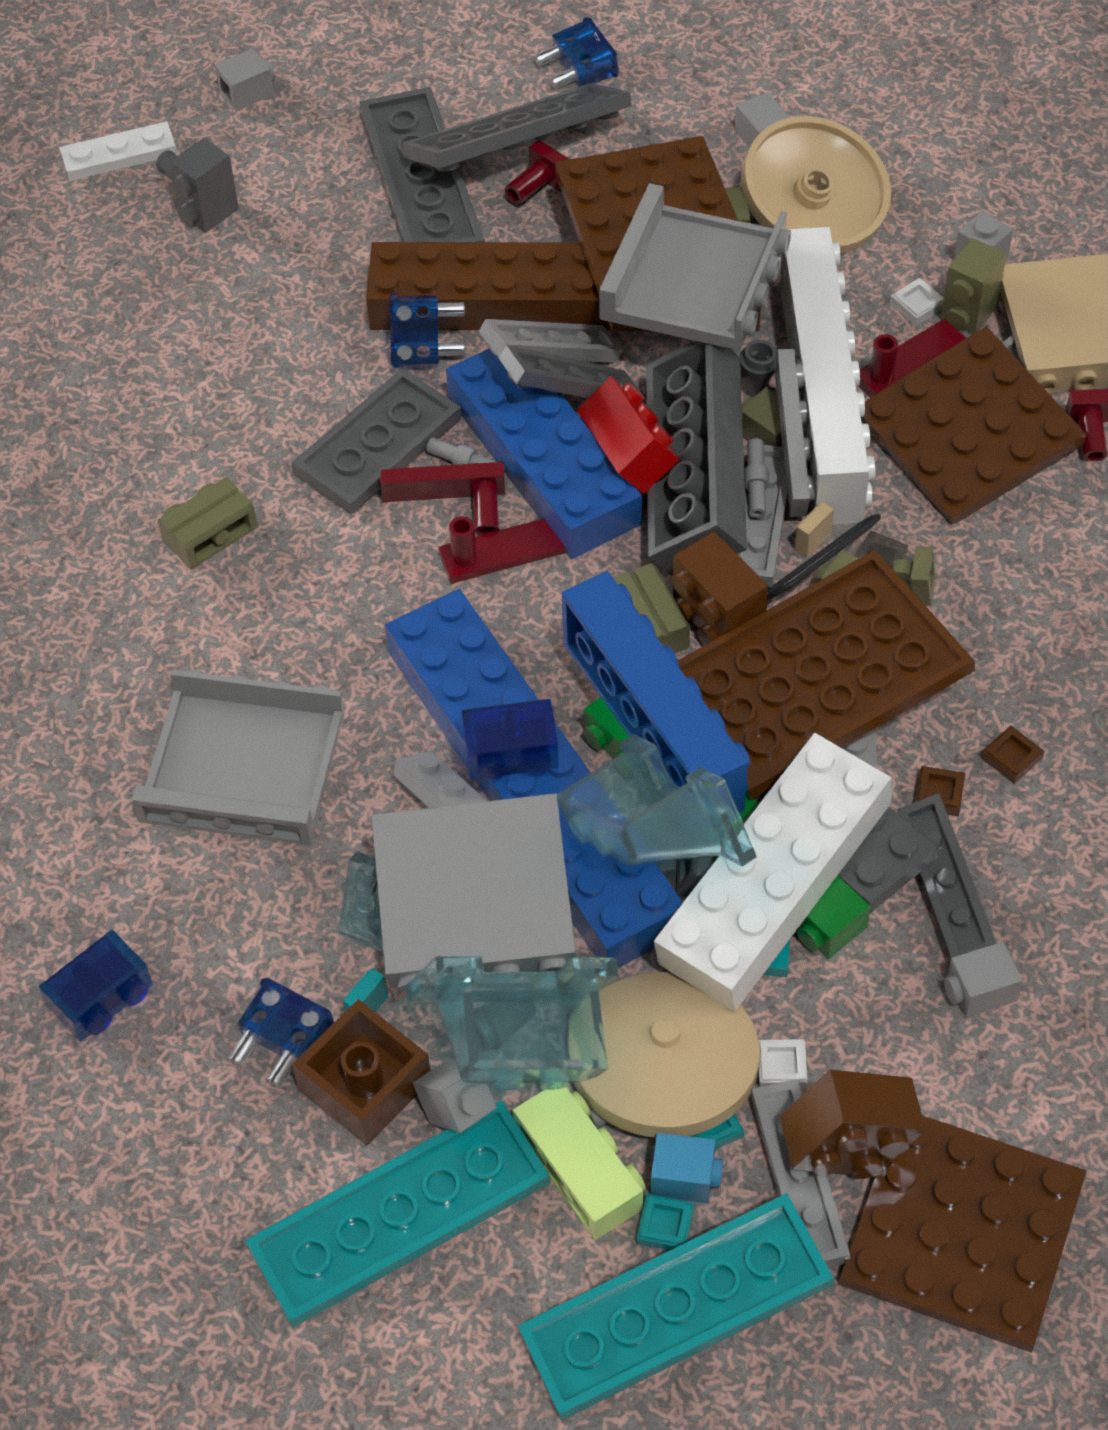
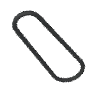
[767,513,881,600]

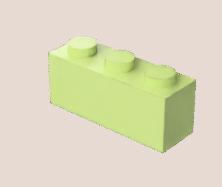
[512,1080,646,1240]

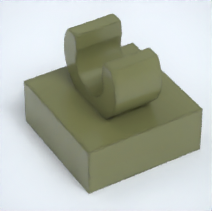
[893,546,936,606]

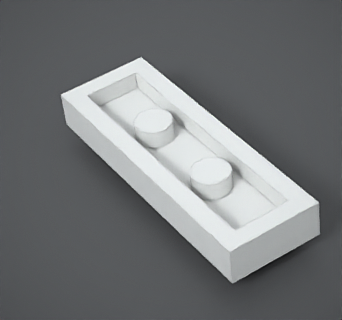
[59,121,177,181]

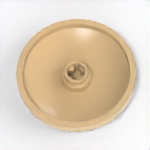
[741,116,891,254]
[569,972,760,1138]

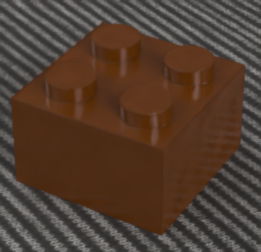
[672,531,768,645]
[292,999,431,1146]
[780,1069,926,1179]

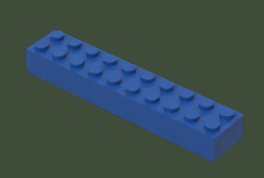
[385,588,683,974]

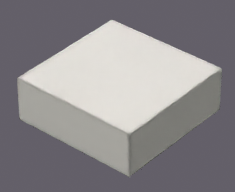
[890,278,944,326]
[758,1039,808,1088]

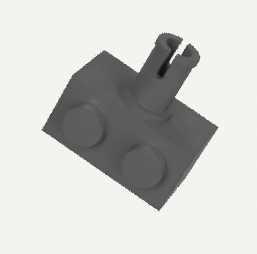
[155,138,239,233]

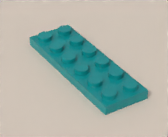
[245,1099,551,1328]
[517,1193,835,1420]

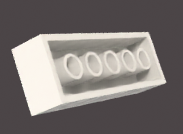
[654,733,892,1013]

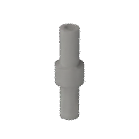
[426,437,505,470]
[744,438,769,518]

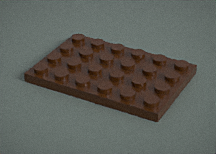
[555,136,738,332]
[678,550,975,801]

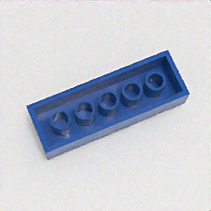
[446,348,642,560]
[562,570,750,835]

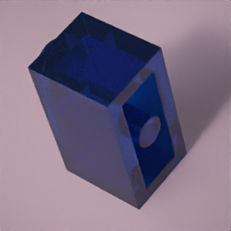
[461,699,559,780]
[38,929,153,1042]

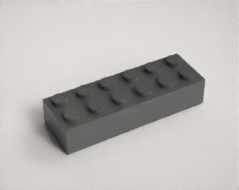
[646,341,747,576]

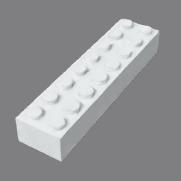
[779,227,875,524]

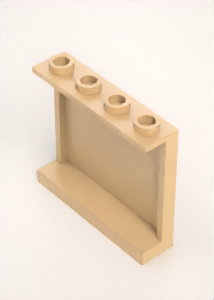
[999,254,1108,395]

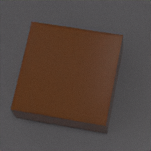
[981,726,1045,784]
[916,766,965,817]

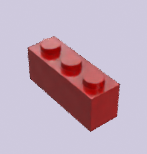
[577,376,680,494]

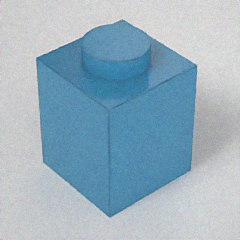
[651,1133,723,1203]

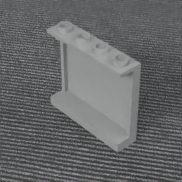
[599,183,791,351]
[132,670,345,845]
[371,793,577,992]

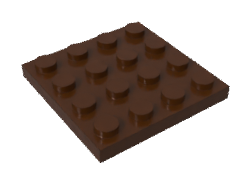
[861,326,1086,525]
[839,1115,1087,1353]

